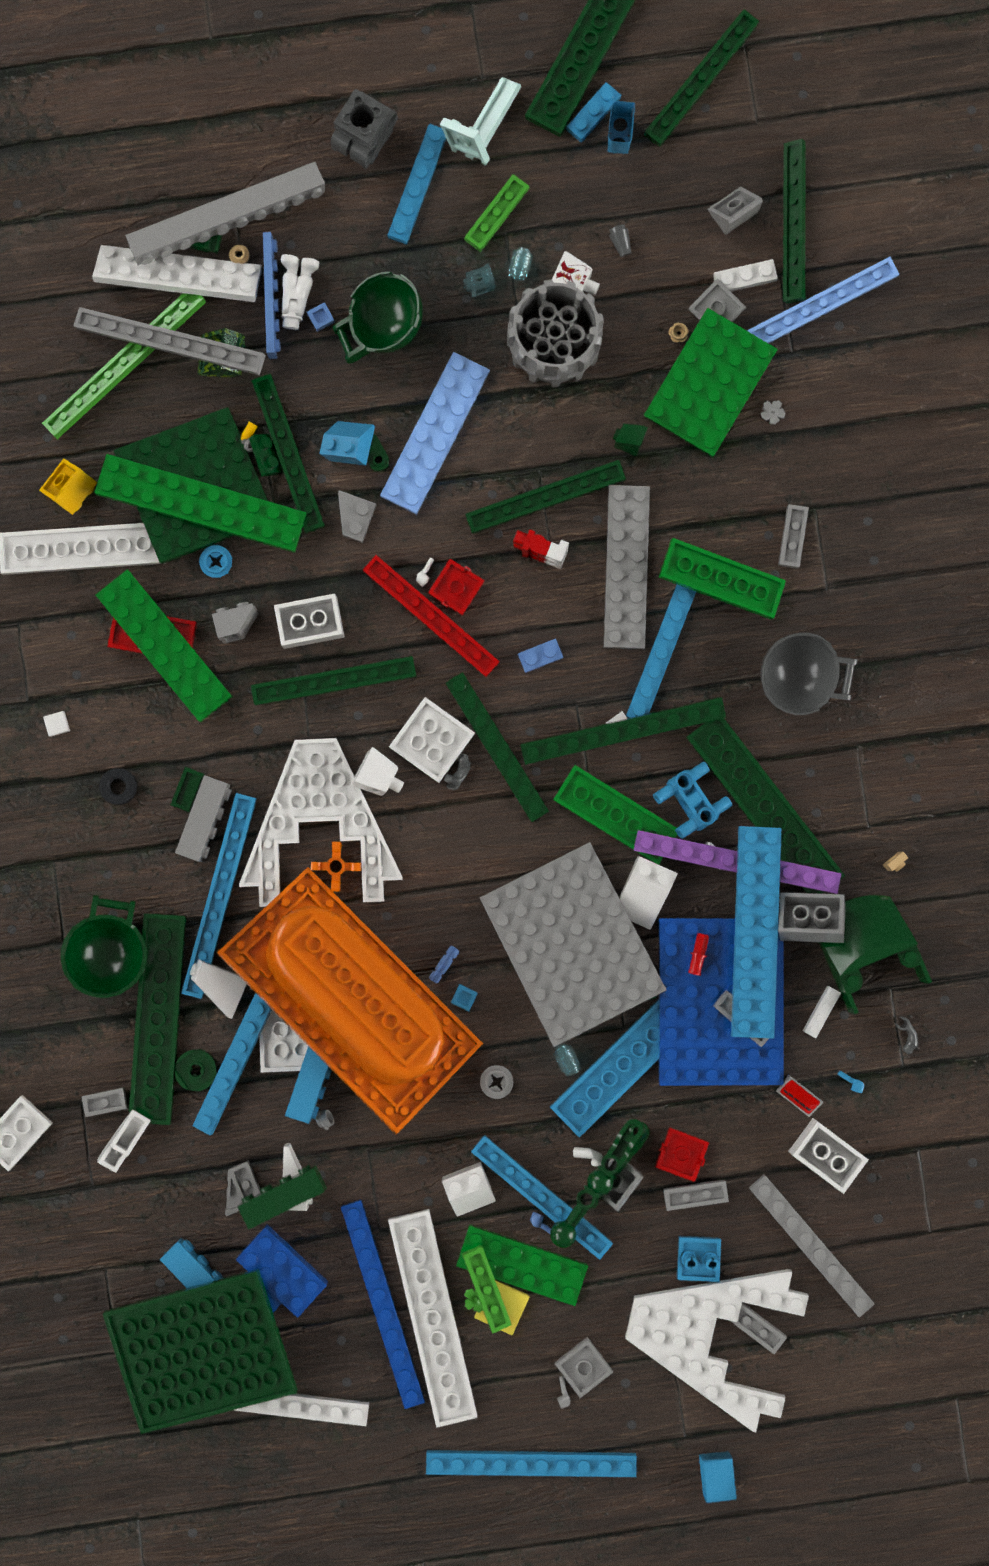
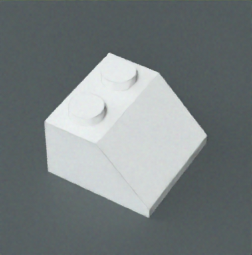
[442,1162,496,1217]

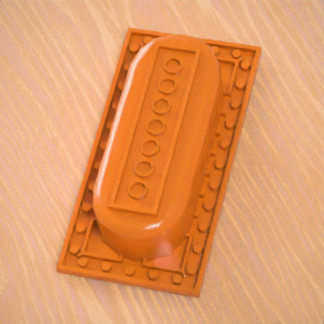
[217,867,483,1134]

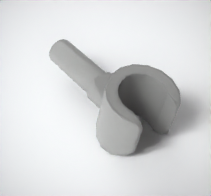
[557,1376,571,1409]

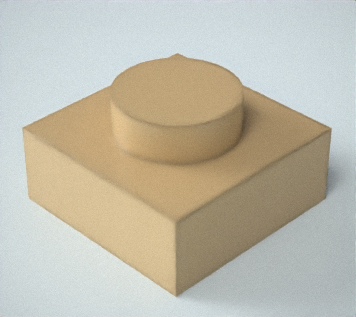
[883,852,908,872]

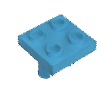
[677,1236,721,1282]

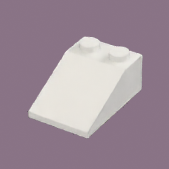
[619,856,678,930]

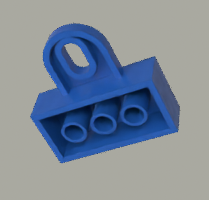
[236,1224,328,1318]

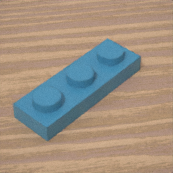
[566,82,621,143]

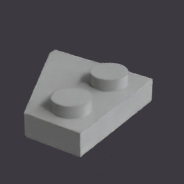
[338,490,376,543]
[225,1160,261,1216]

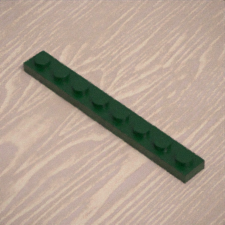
[644,9,760,147]
[783,139,806,304]
[251,373,325,534]
[465,460,626,534]
[251,656,417,706]
[445,672,549,822]

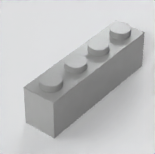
[175,775,232,862]

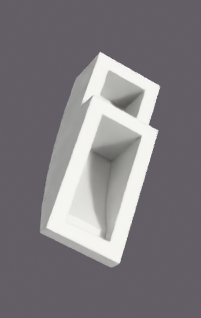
[98,1109,151,1173]

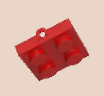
[428,559,485,616]
[655,1127,709,1182]

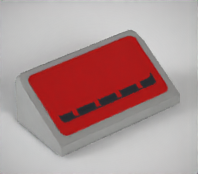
[776,1075,823,1117]

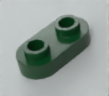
[367,434,389,473]

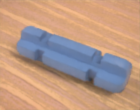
[429,946,459,984]

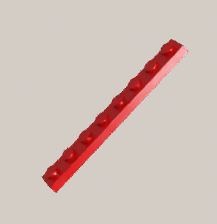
[363,555,500,677]

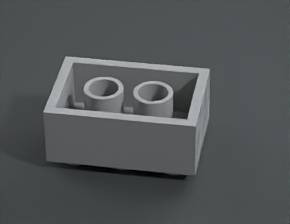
[778,893,845,943]

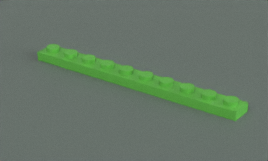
[42,293,206,439]

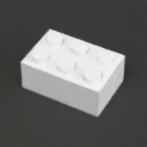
[274,594,345,649]
[788,1118,868,1194]

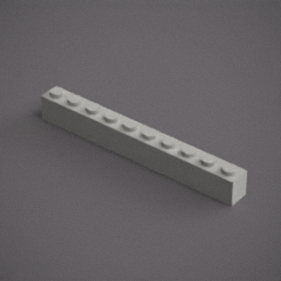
[125,162,325,265]

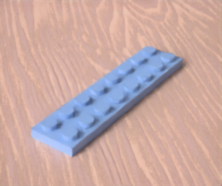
[380,352,490,515]

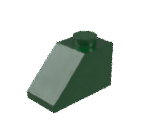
[613,423,648,456]

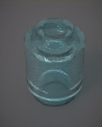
[508,247,533,281]
[553,1043,580,1076]

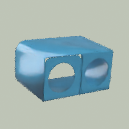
[607,101,635,154]
[699,1451,737,1503]

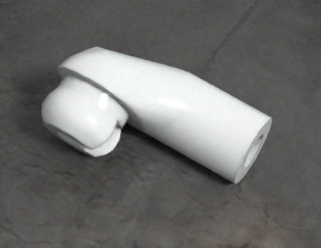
[573,1147,603,1167]

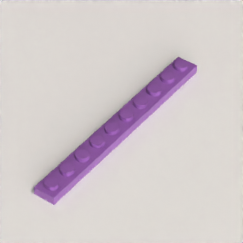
[633,830,841,894]

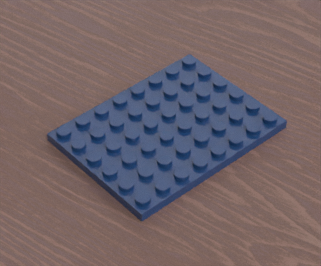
[659,918,784,1086]

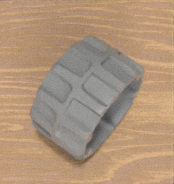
[507,279,604,387]

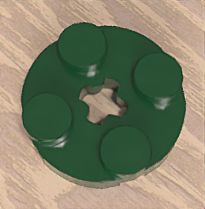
[175,1049,218,1091]

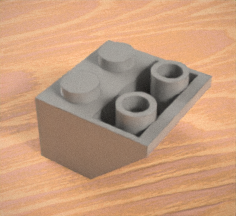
[212,602,259,644]

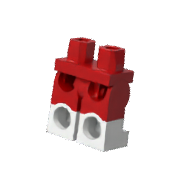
[513,529,569,569]

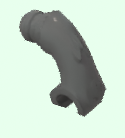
[444,754,471,790]
[895,1016,918,1055]

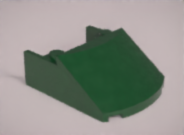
[819,895,932,1014]

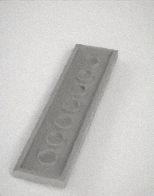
[604,485,650,649]

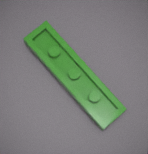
[464,174,529,252]
[462,1245,512,1334]

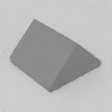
[708,186,763,235]
[603,1159,643,1211]

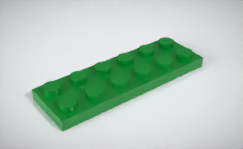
[658,538,786,620]
[553,765,677,865]
[456,1224,588,1306]

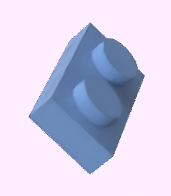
[518,638,563,673]

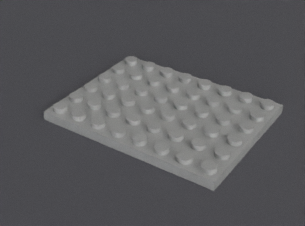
[480,842,666,1047]

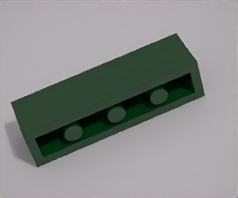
[237,1165,327,1230]

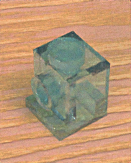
[463,264,495,297]

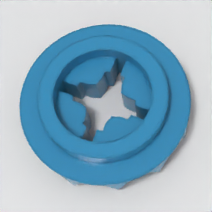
[199,545,232,578]

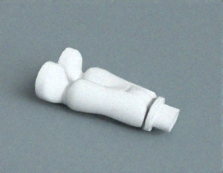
[281,254,319,330]

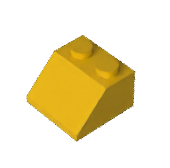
[39,458,97,515]

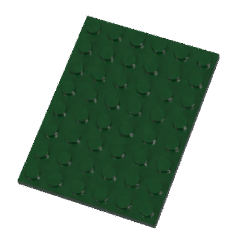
[103,1268,298,1434]

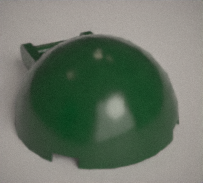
[333,271,423,364]
[61,895,147,998]

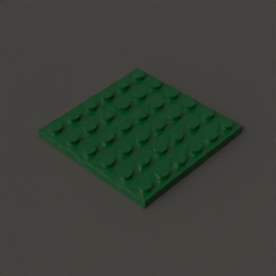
[113,407,267,564]

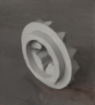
[480,1065,513,1099]

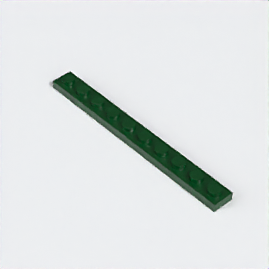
[520,697,726,764]

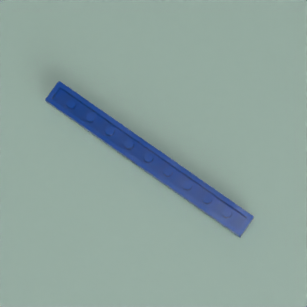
[341,1199,425,1409]

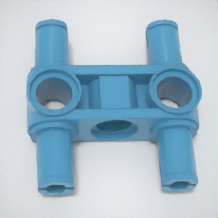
[653,762,732,839]

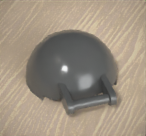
[760,633,858,715]

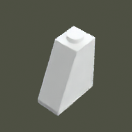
[190,959,247,1019]

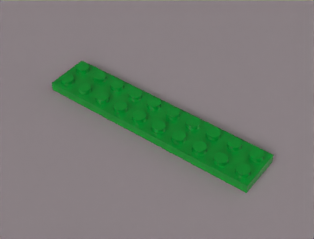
[94,454,307,553]

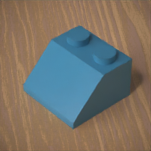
[319,421,375,465]

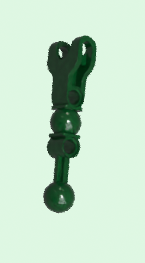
[550,1119,650,1248]

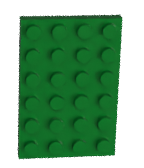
[644,308,778,457]

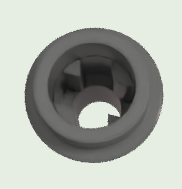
[609,224,632,257]

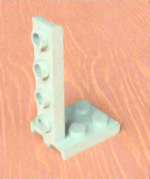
[440,77,521,165]

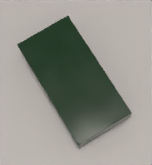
[170,767,205,812]

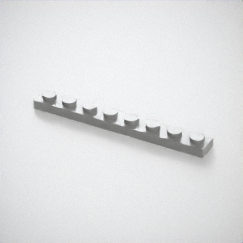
[749,1174,875,1318]

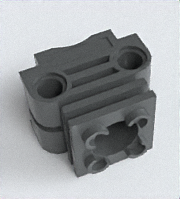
[331,89,398,169]

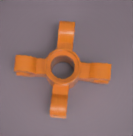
[311,842,362,892]

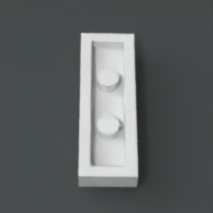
[713,259,778,291]

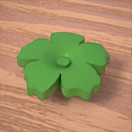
[464,1288,483,1312]

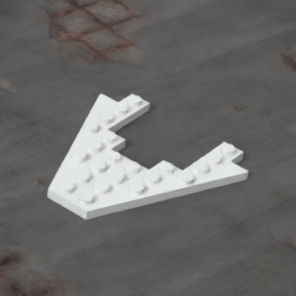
[239,738,403,907]
[625,1269,809,1432]

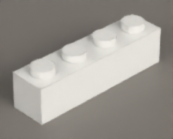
[802,986,841,1038]

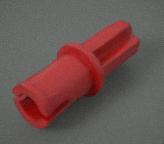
[688,933,709,976]

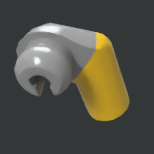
[241,421,258,452]

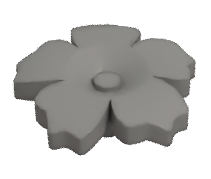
[760,400,786,425]

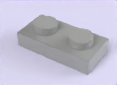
[82,1087,128,1117]

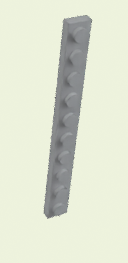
[73,307,266,375]

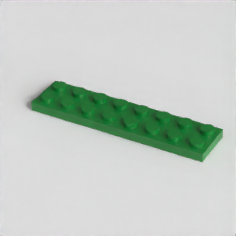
[96,569,232,723]

